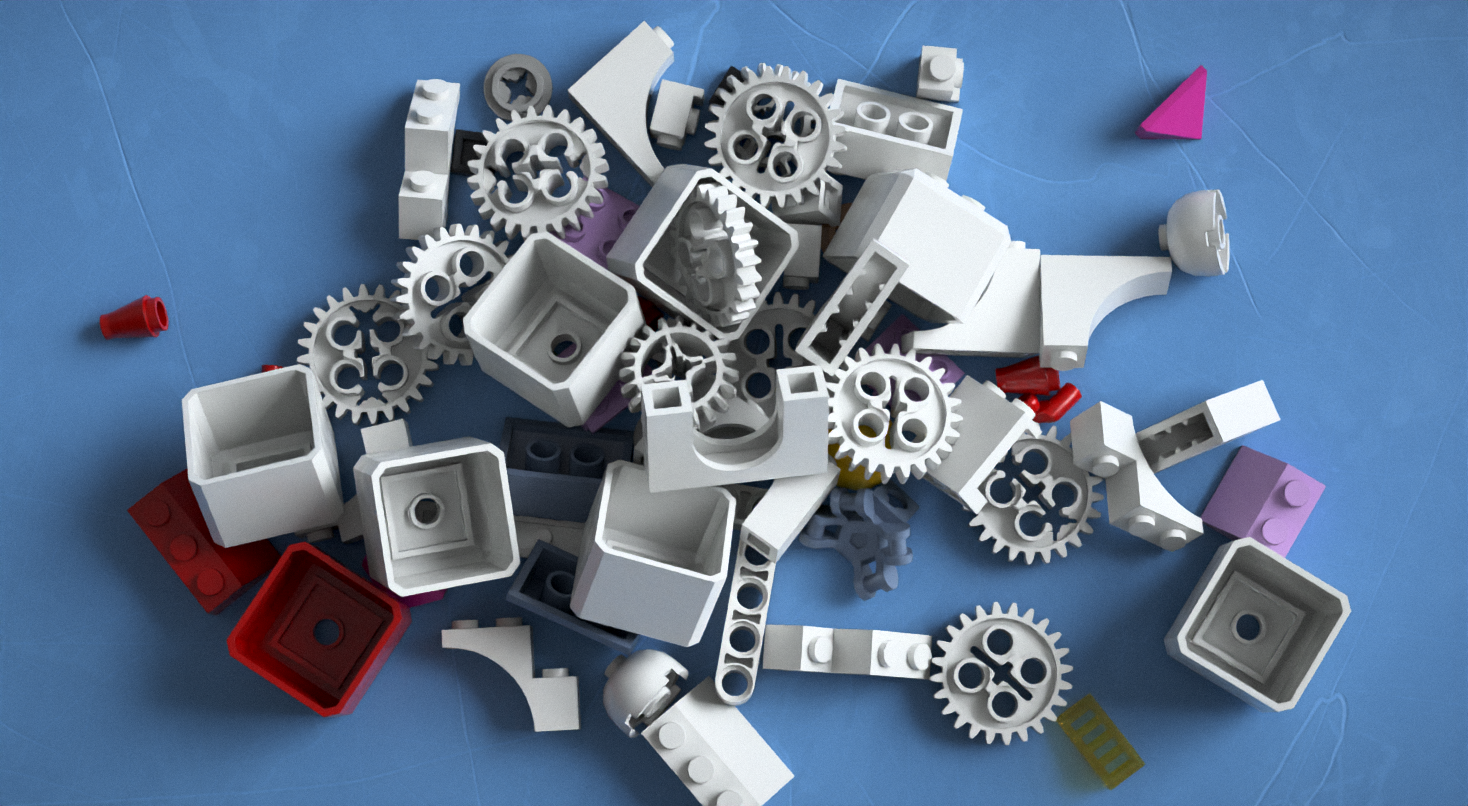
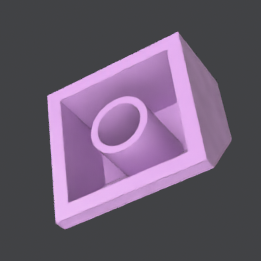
[1200,445,1326,558]

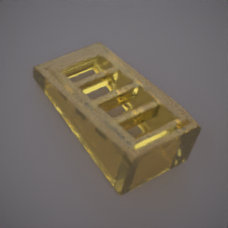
[1056,693,1145,790]

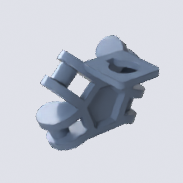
[799,479,919,601]

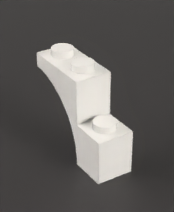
[398,79,460,240]
[1070,401,1204,552]
[441,617,581,732]
[763,624,932,680]

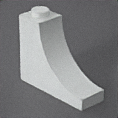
[567,21,674,187]
[795,238,910,376]
[901,241,1040,358]
[1039,255,1172,371]
[1135,380,1280,474]

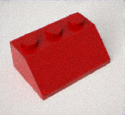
[127,469,281,616]

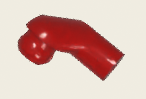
[1018,383,1082,424]

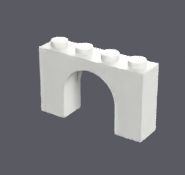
[641,365,829,493]
[633,374,841,564]

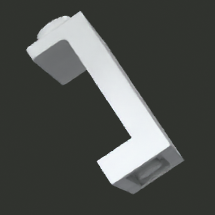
[912,375,1042,514]

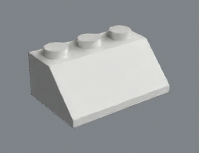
[827,79,963,181]
[641,676,794,806]

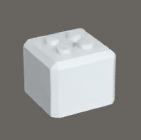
[606,164,799,341]
[823,168,1011,324]
[463,231,647,427]
[182,364,345,548]
[353,436,520,597]
[570,460,736,647]
[1164,537,1351,713]

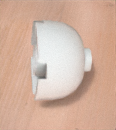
[1159,189,1230,277]
[603,649,688,738]

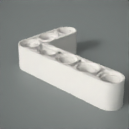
[715,484,776,706]

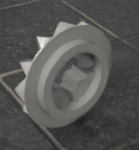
[483,54,553,121]

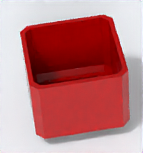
[227,541,412,718]

